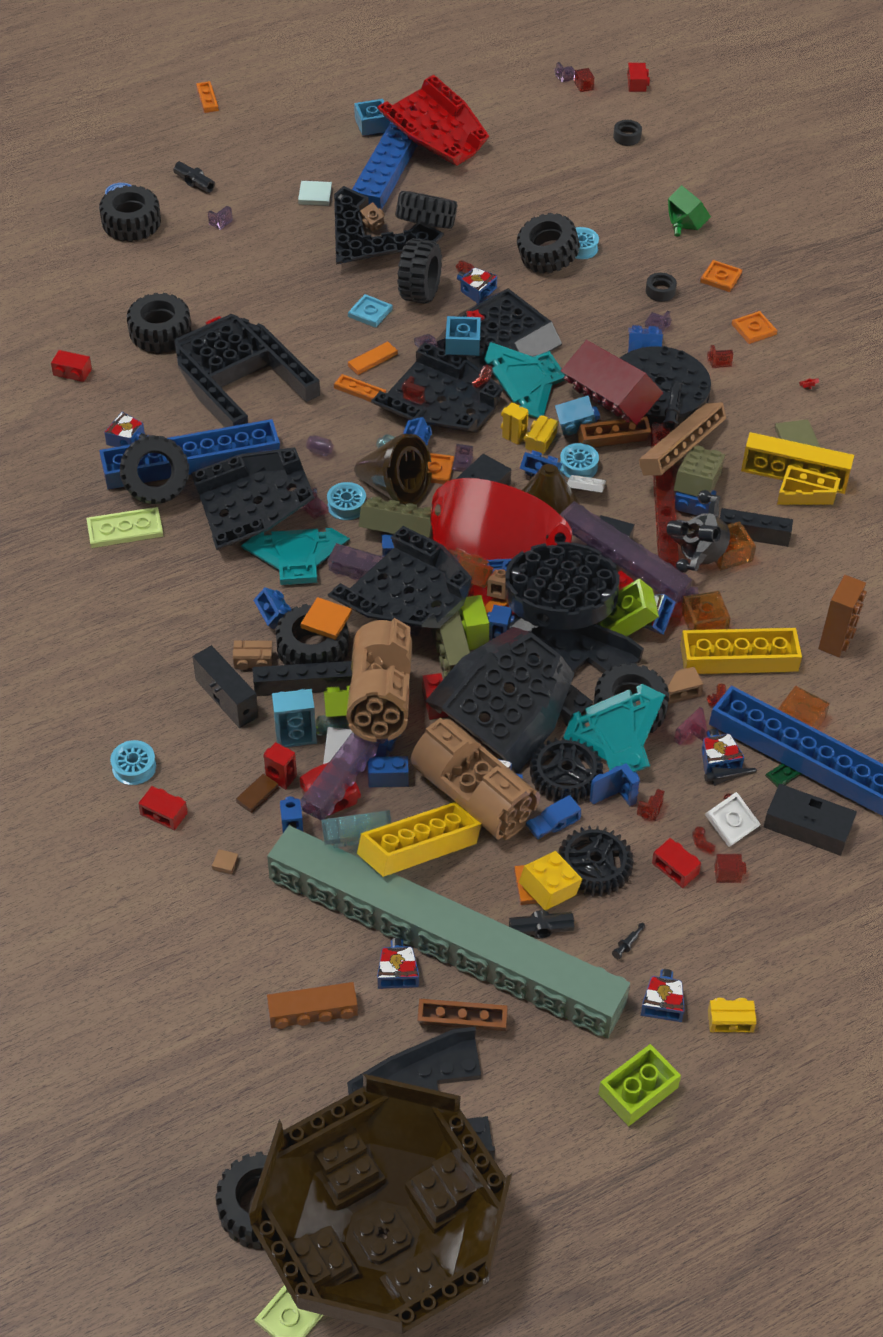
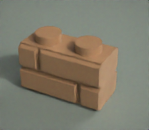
[233,641,273,670]

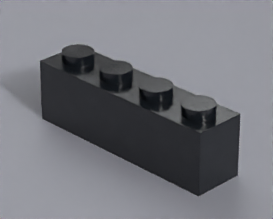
[720,508,793,547]

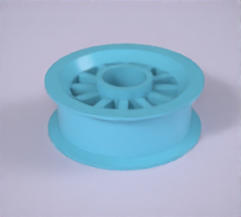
[575,227,599,259]
[560,443,599,478]
[327,482,366,520]
[110,740,156,785]

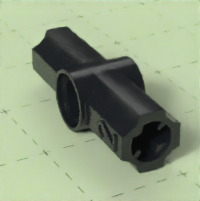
[173,161,215,193]
[509,910,575,938]

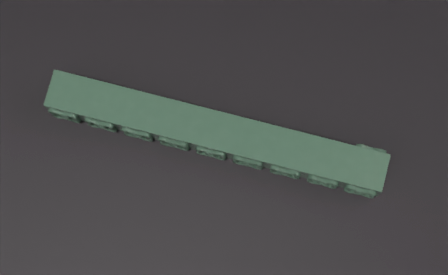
[267,825,630,1038]

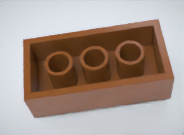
[818,575,867,658]

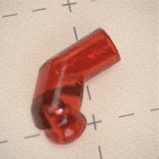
[456,260,475,272]
[472,365,493,388]
[707,683,726,707]
[692,826,716,854]

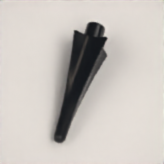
[704,767,757,786]

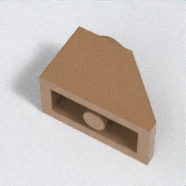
[668,667,703,704]

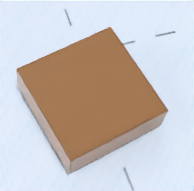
[212,849,239,874]

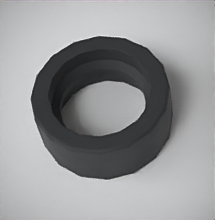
[613,119,642,146]
[645,272,677,302]

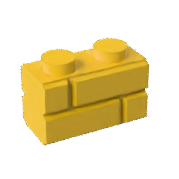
[500,403,528,445]
[524,415,559,455]
[708,998,756,1033]

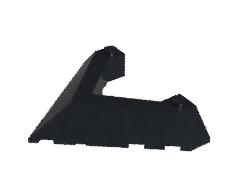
[334,186,444,265]

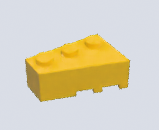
[777,465,841,505]

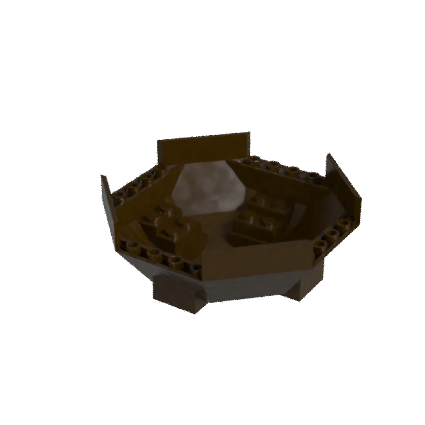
[249,1074,512,1334]

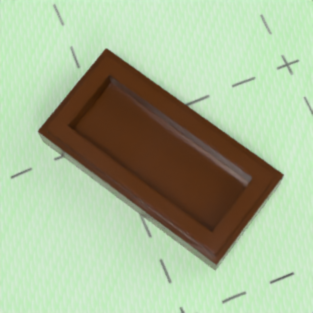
[236,773,278,813]

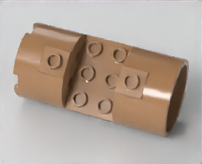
[346,618,412,742]
[411,718,540,840]

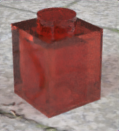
[574,68,595,92]
[714,854,746,883]

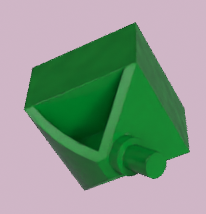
[668,185,711,237]

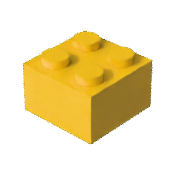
[519,851,582,911]

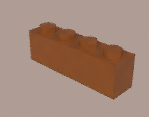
[577,416,651,447]
[267,982,358,1029]
[417,998,508,1031]

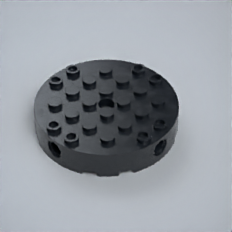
[620,346,711,431]
[505,542,620,630]

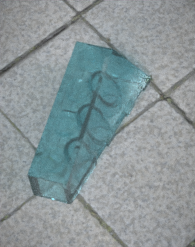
[321,810,392,848]

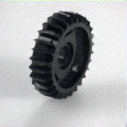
[530,737,603,803]
[558,825,634,897]

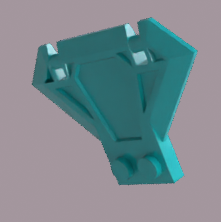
[485,342,565,419]
[241,528,350,585]
[563,684,665,772]

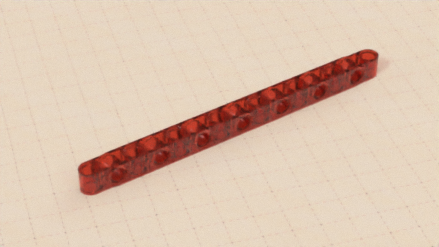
[650,422,682,622]

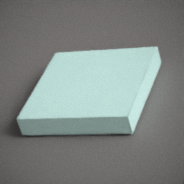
[298,181,332,206]

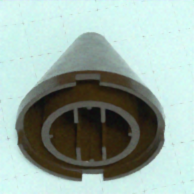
[354,434,432,505]
[522,464,582,534]

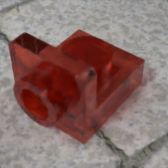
[707,345,734,368]
[402,376,425,404]
[637,789,665,821]

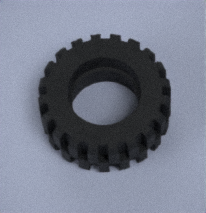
[99,185,161,242]
[395,191,458,229]
[517,213,580,274]
[397,238,442,304]
[126,293,192,353]
[120,435,189,504]
[276,604,349,665]
[593,663,669,733]
[216,1151,267,1249]

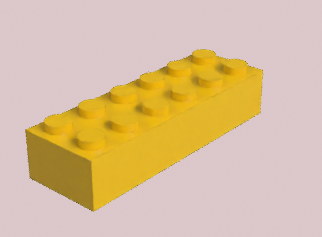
[741,432,854,494]
[680,628,802,674]
[357,802,482,877]

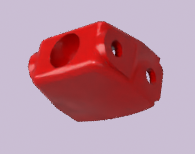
[300,759,361,817]

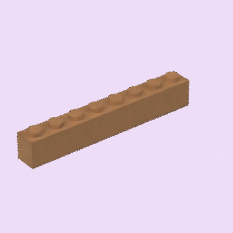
[639,402,726,476]

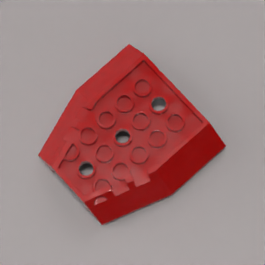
[377,74,489,166]

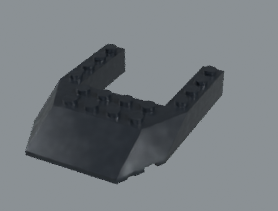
[175,314,320,427]

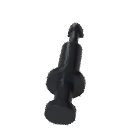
[612,923,645,959]

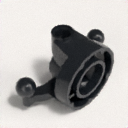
[667,490,730,573]

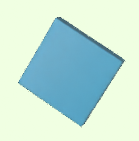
[348,294,393,328]

